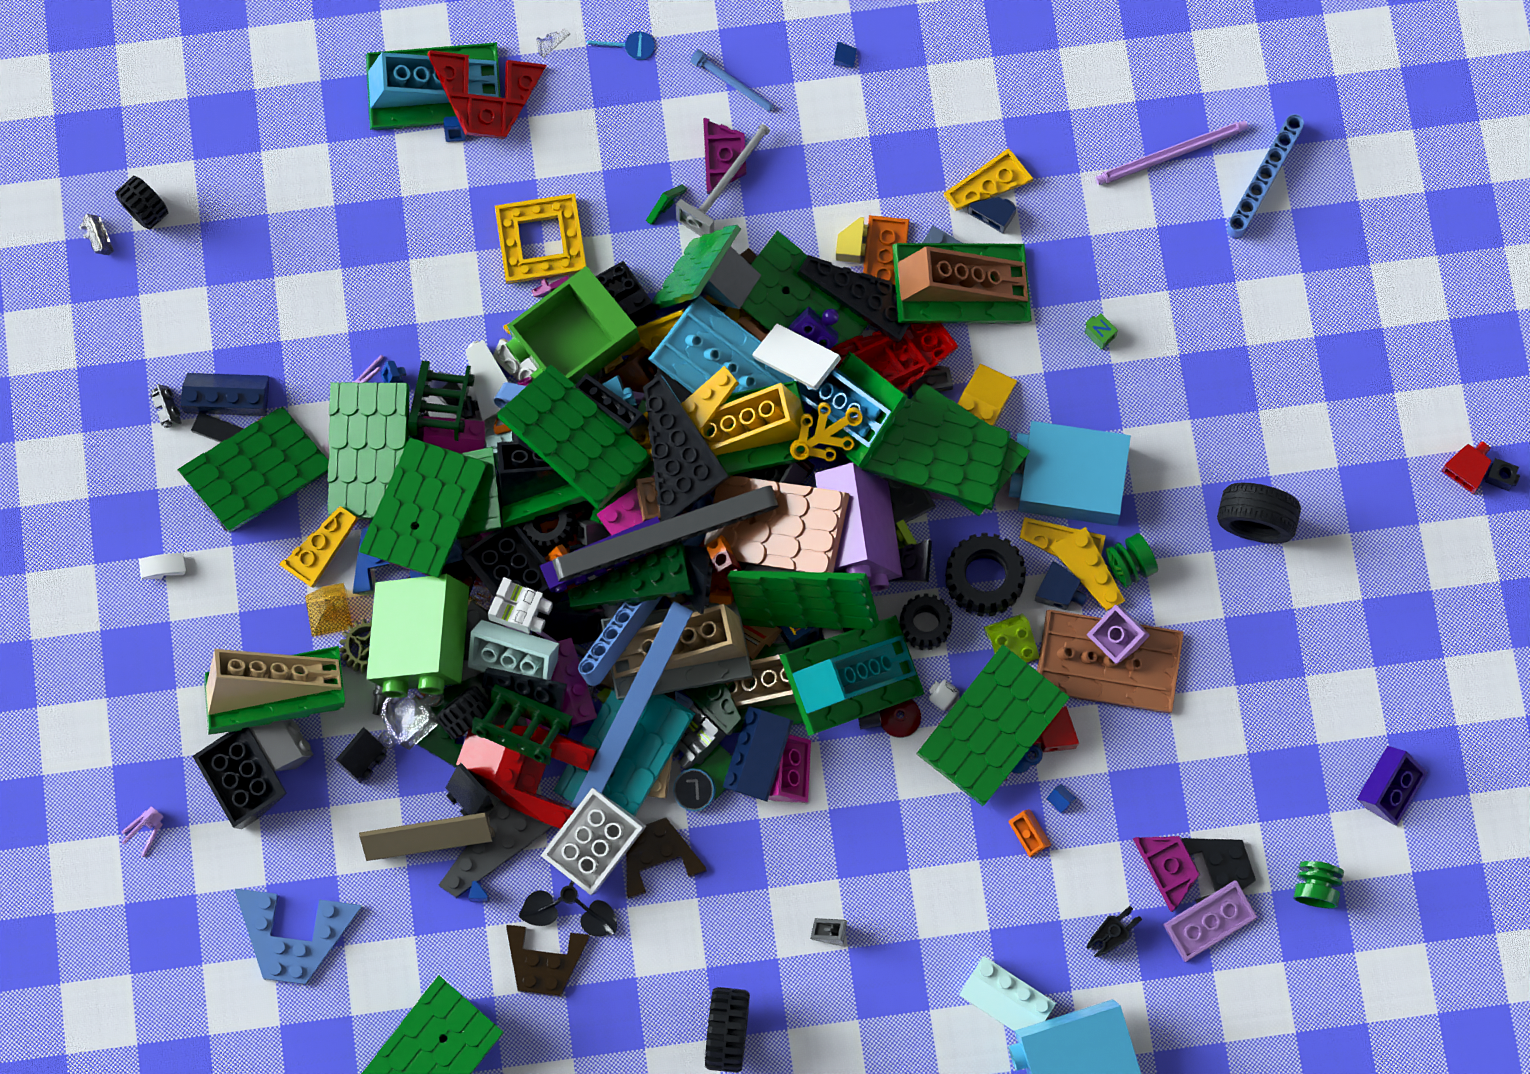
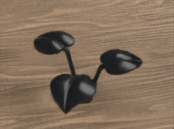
[519,880,617,937]

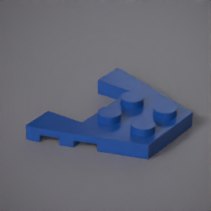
[353,527,431,594]

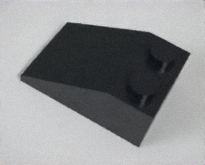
[445,763,494,816]

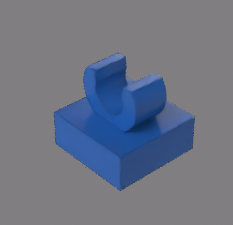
[381,361,406,383]

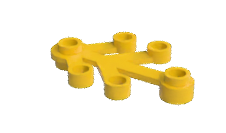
[790,402,863,461]

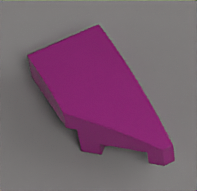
[531,275,569,297]

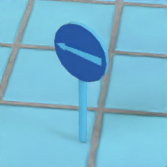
[587,31,655,60]

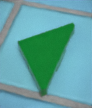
[646,184,687,225]

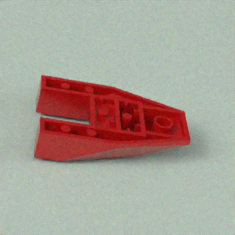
[456,725,598,829]

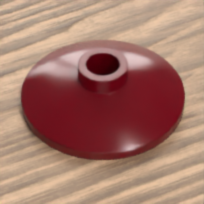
[880,699,921,738]

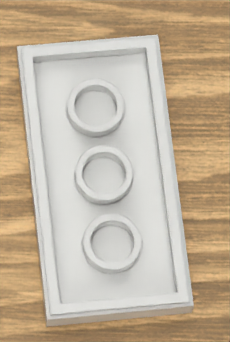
[752,324,841,390]

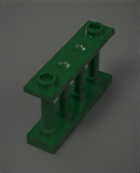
[408,360,475,441]
[472,684,572,765]

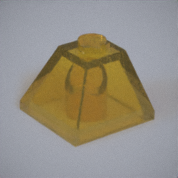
[305,583,353,637]

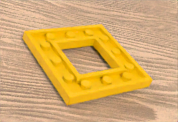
[495,193,586,284]

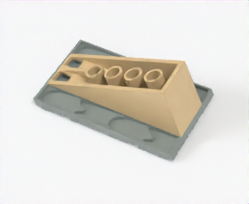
[601,599,754,700]

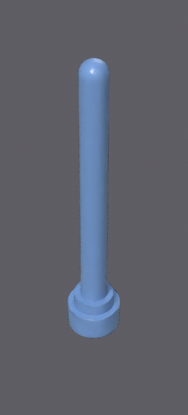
[690,49,774,111]

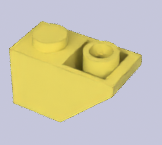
[836,217,868,263]

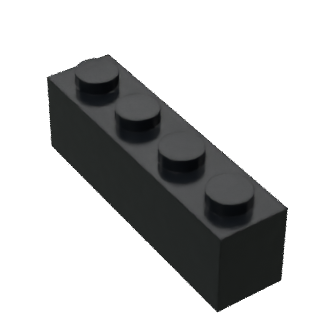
[576,373,649,441]

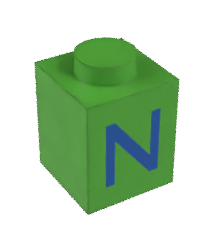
[1085,313,1118,350]

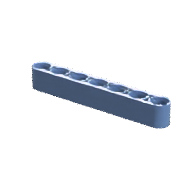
[1227,114,1304,238]

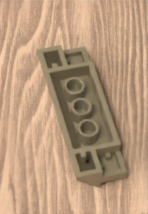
[359,813,495,861]

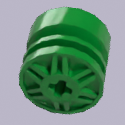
[1106,533,1158,588]
[1293,861,1344,909]

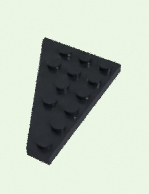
[643,374,730,522]

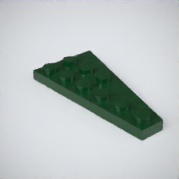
[568,541,694,611]

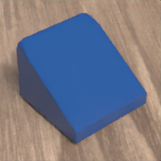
[834,42,857,68]
[444,116,466,142]

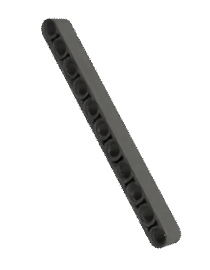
[552,486,779,582]

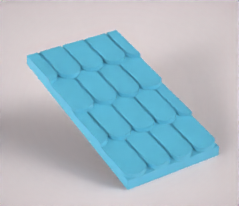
[649,295,795,393]

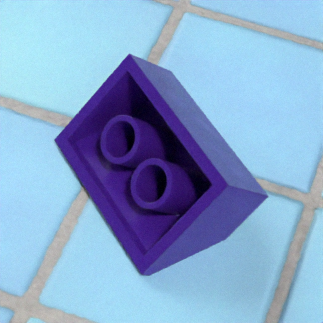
[1357,746,1428,826]

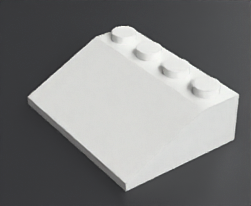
[541,788,646,895]

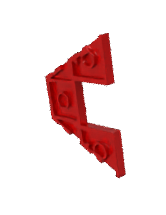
[428,50,547,139]

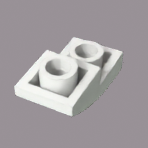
[139,553,186,579]

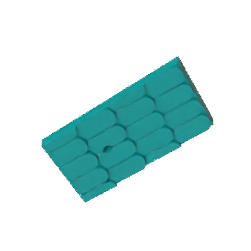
[553,690,696,816]

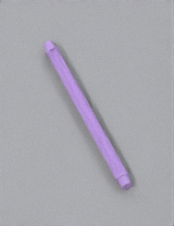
[1095,120,1248,185]

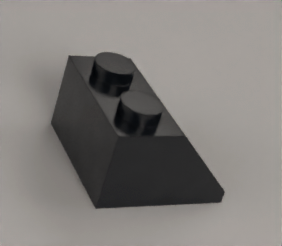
[336,727,387,783]

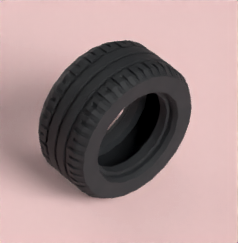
[1217,482,1301,544]

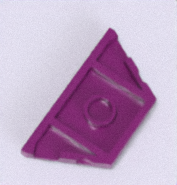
[703,118,746,194]
[1133,836,1200,912]

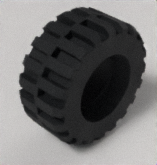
[945,533,1026,617]
[705,987,750,1073]

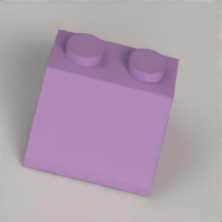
[1087,604,1150,664]

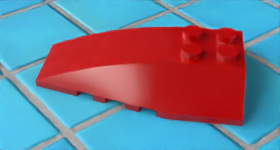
[830,323,958,391]

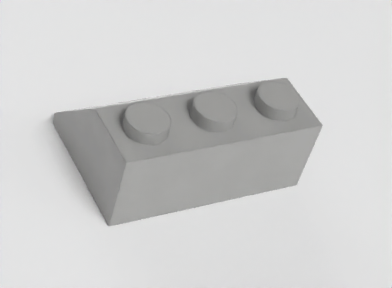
[249,719,314,772]

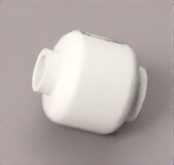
[928,680,960,711]

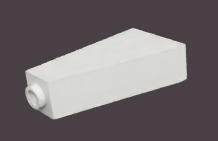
[465,340,508,426]

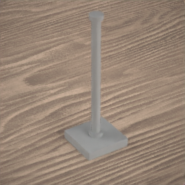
[676,124,770,236]

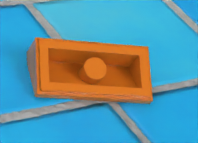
[1008,809,1051,858]

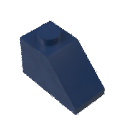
[968,197,1017,234]

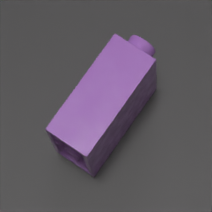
[815,462,903,593]

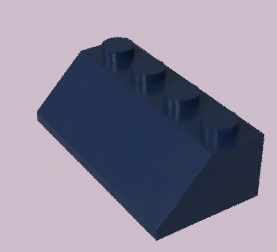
[181,373,270,416]
[723,706,794,802]

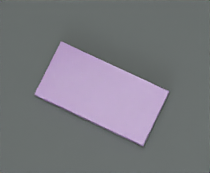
[1163,880,1258,962]

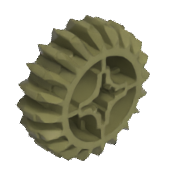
[339,618,372,674]

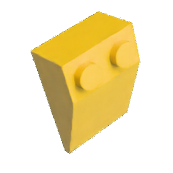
[957,363,1017,426]

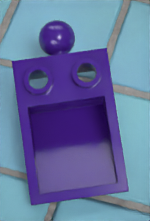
[787,306,839,350]

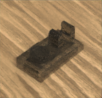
[79,214,114,255]

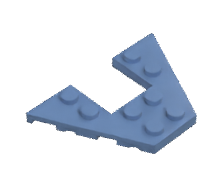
[235,888,362,985]

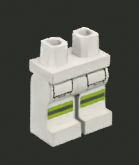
[488,577,553,634]

